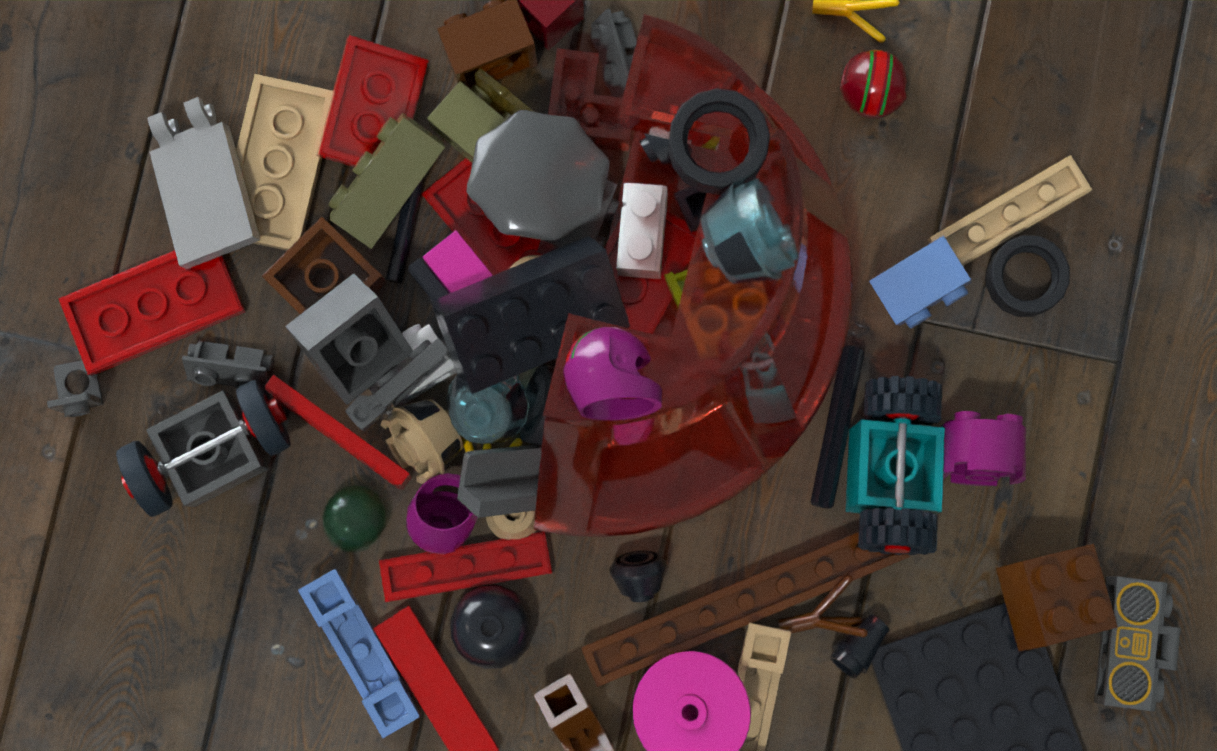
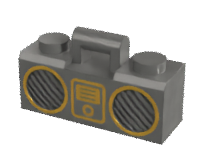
[1094,576,1181,712]

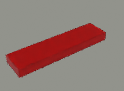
[264,375,412,490]
[379,532,552,602]
[373,605,500,751]

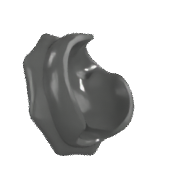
[466,110,610,240]

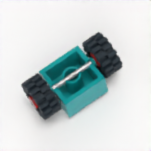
[845,376,945,555]

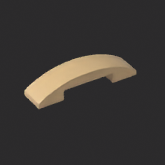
[737,622,791,751]

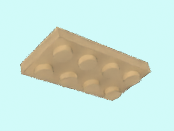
[236,74,333,251]

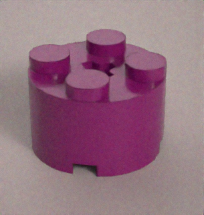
[940,411,1026,486]

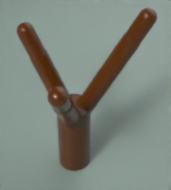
[779,575,868,637]

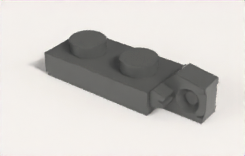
[345,338,451,432]

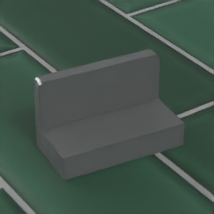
[457,445,555,518]

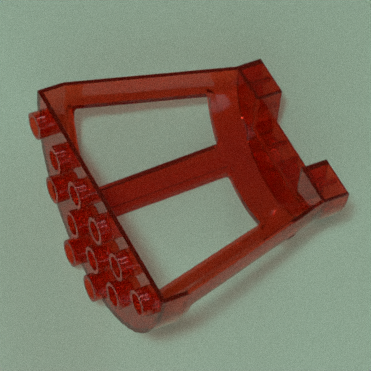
[534,14,853,538]

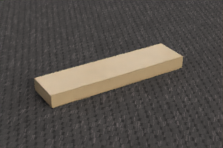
[928,155,1092,266]

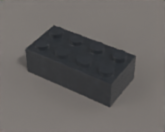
[431,236,630,394]

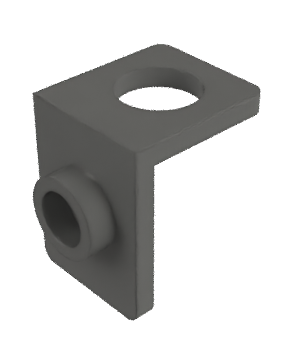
[47,360,104,417]

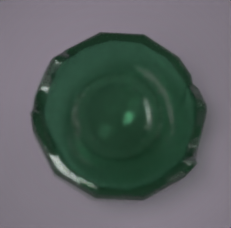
[322,485,387,552]

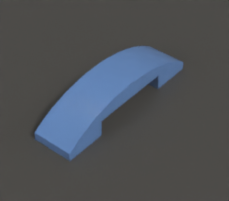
[298,568,420,738]

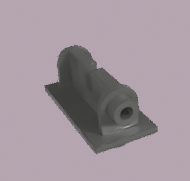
[591,9,649,101]
[182,341,274,389]

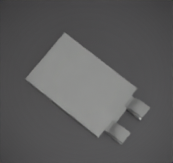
[147,97,260,269]

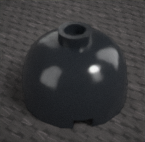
[450,585,534,669]

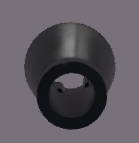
[830,614,890,679]

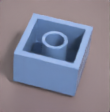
[869,235,972,329]

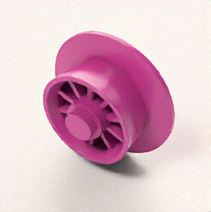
[633,651,751,751]

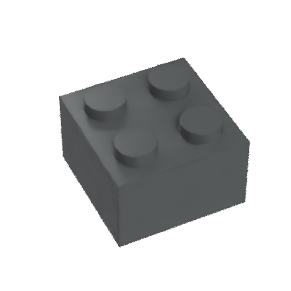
[285,273,413,405]

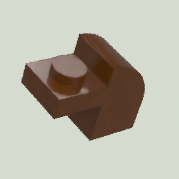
[534,673,615,751]

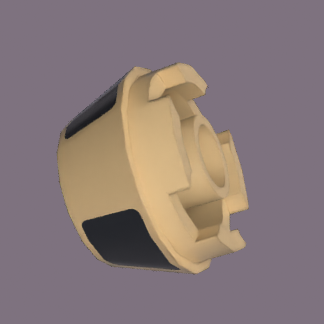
[381,399,463,484]

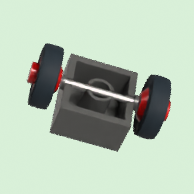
[116,380,291,517]

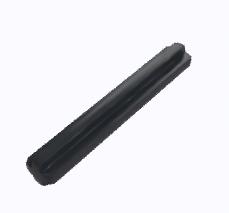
[811,345,865,509]

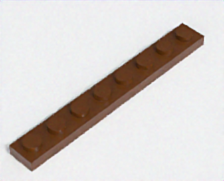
[581,532,910,687]

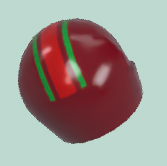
[840,50,907,119]

